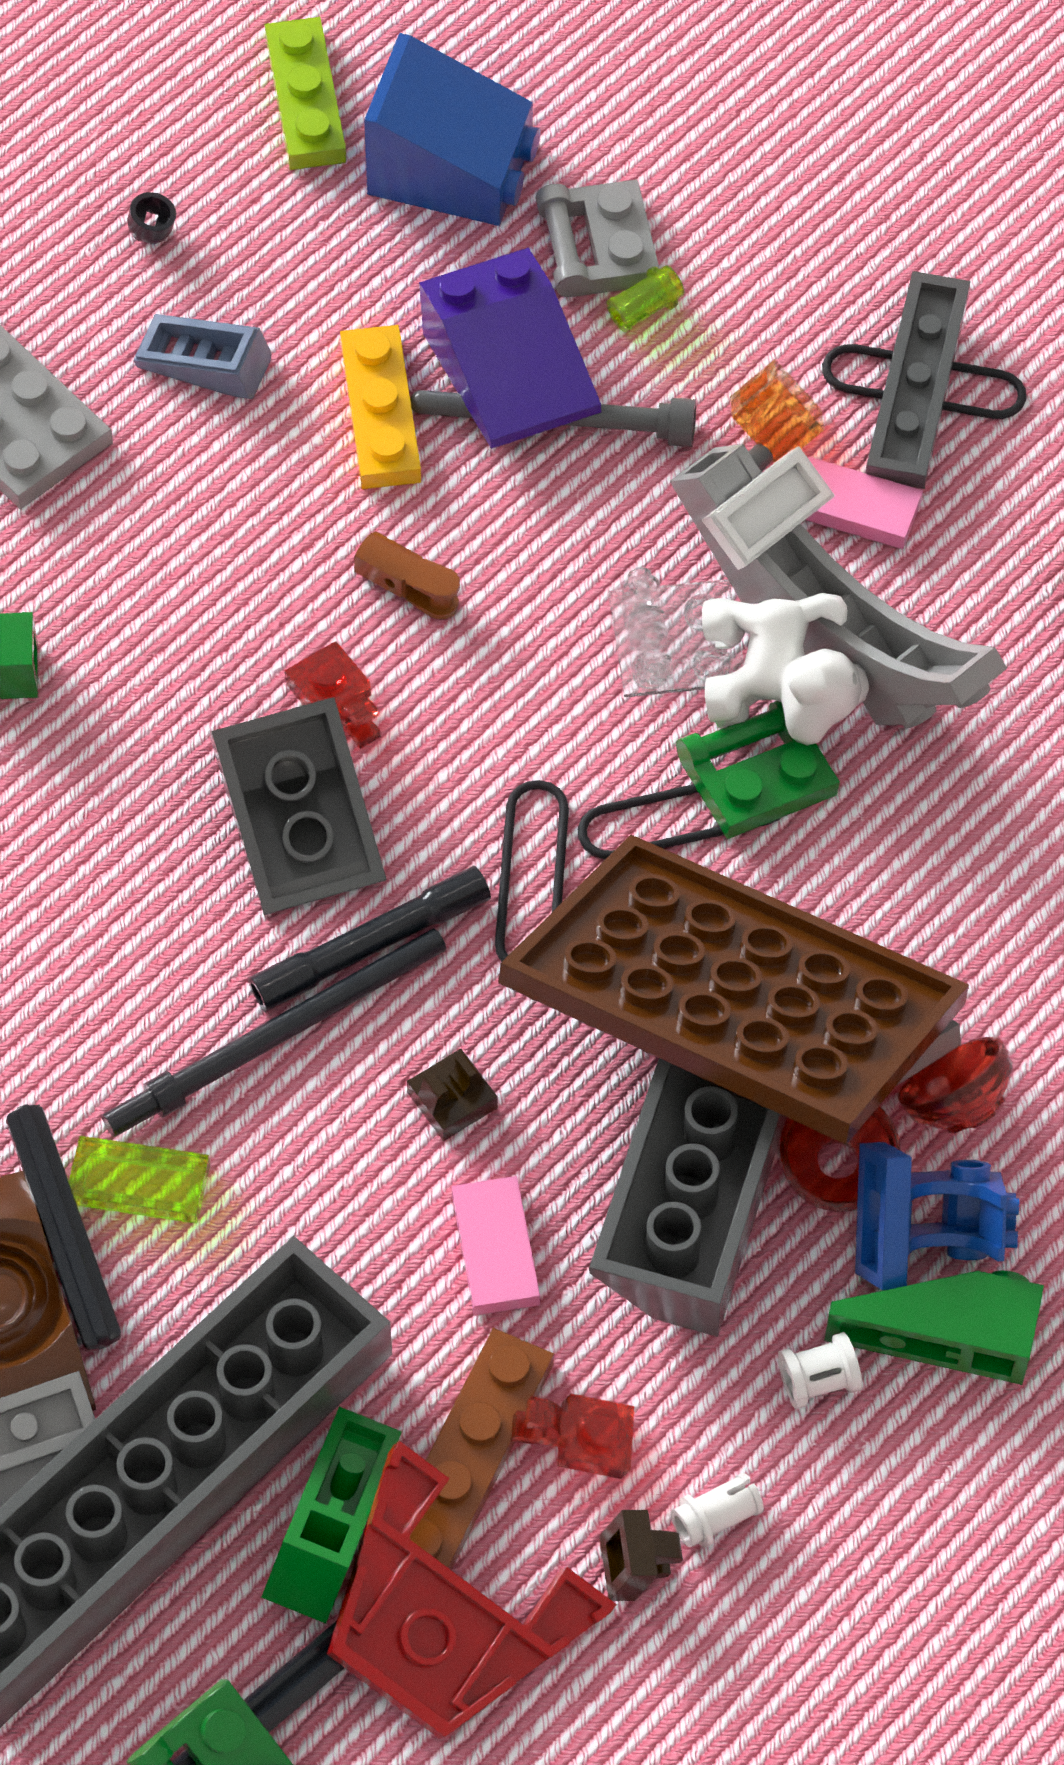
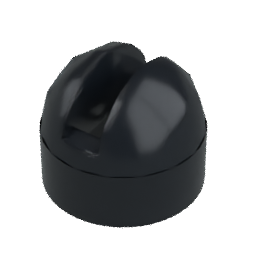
[127,192,176,245]

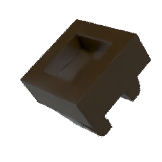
[407,1049,498,1141]
[599,1510,683,1601]

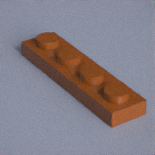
[410,1328,554,1570]

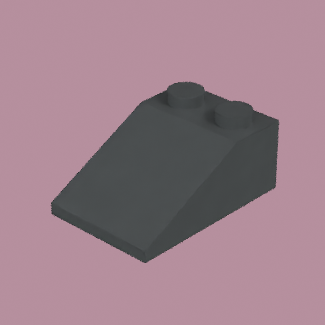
[210,697,387,915]

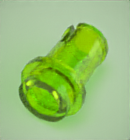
[606,265,685,333]

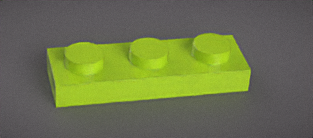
[264,17,346,170]

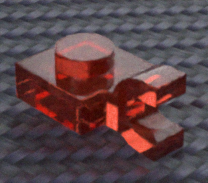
[284,641,381,749]
[511,1393,635,1479]

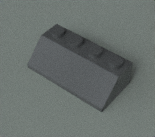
[589,1058,787,1337]

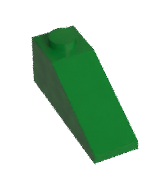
[824,1270,1044,1385]
[261,1406,402,1624]

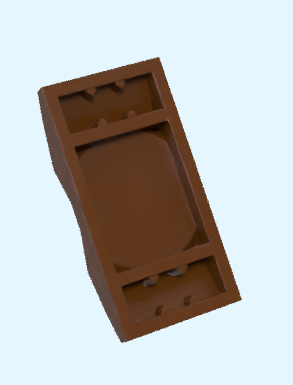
[0,1170,96,1411]

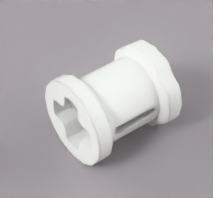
[778,1332,862,1409]

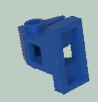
[855,1142,1019,1290]

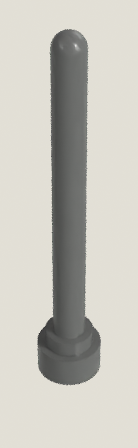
[410,390,696,447]

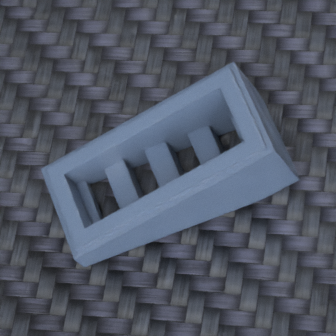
[133,314,271,399]

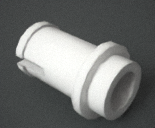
[671,1472,764,1547]

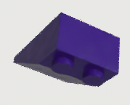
[419,247,602,449]

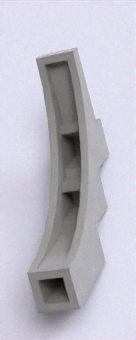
[670,444,1007,728]

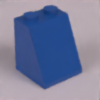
[364,33,540,226]

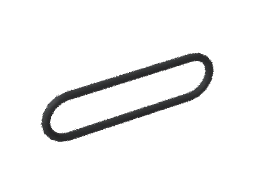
[822,344,1026,419]
[495,780,569,962]
[578,784,781,860]

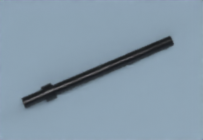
[101,928,446,1137]

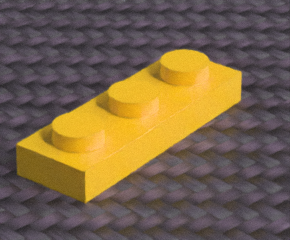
[340,325,421,489]

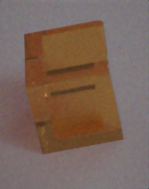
[730,359,825,463]

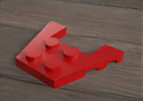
[327,1441,617,1739]

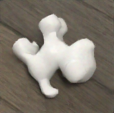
[702,593,869,745]

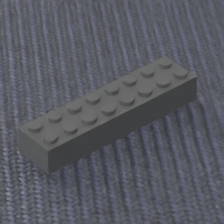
[0,1235,392,1728]

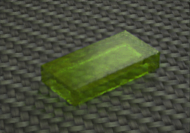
[69,1136,210,1224]

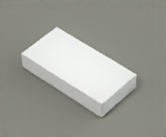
[702,446,835,570]

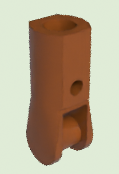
[354,531,460,620]

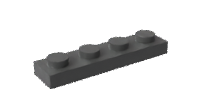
[866,271,971,489]

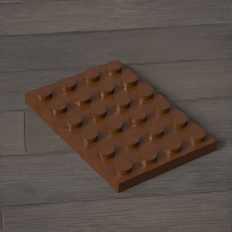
[498,835,969,1144]

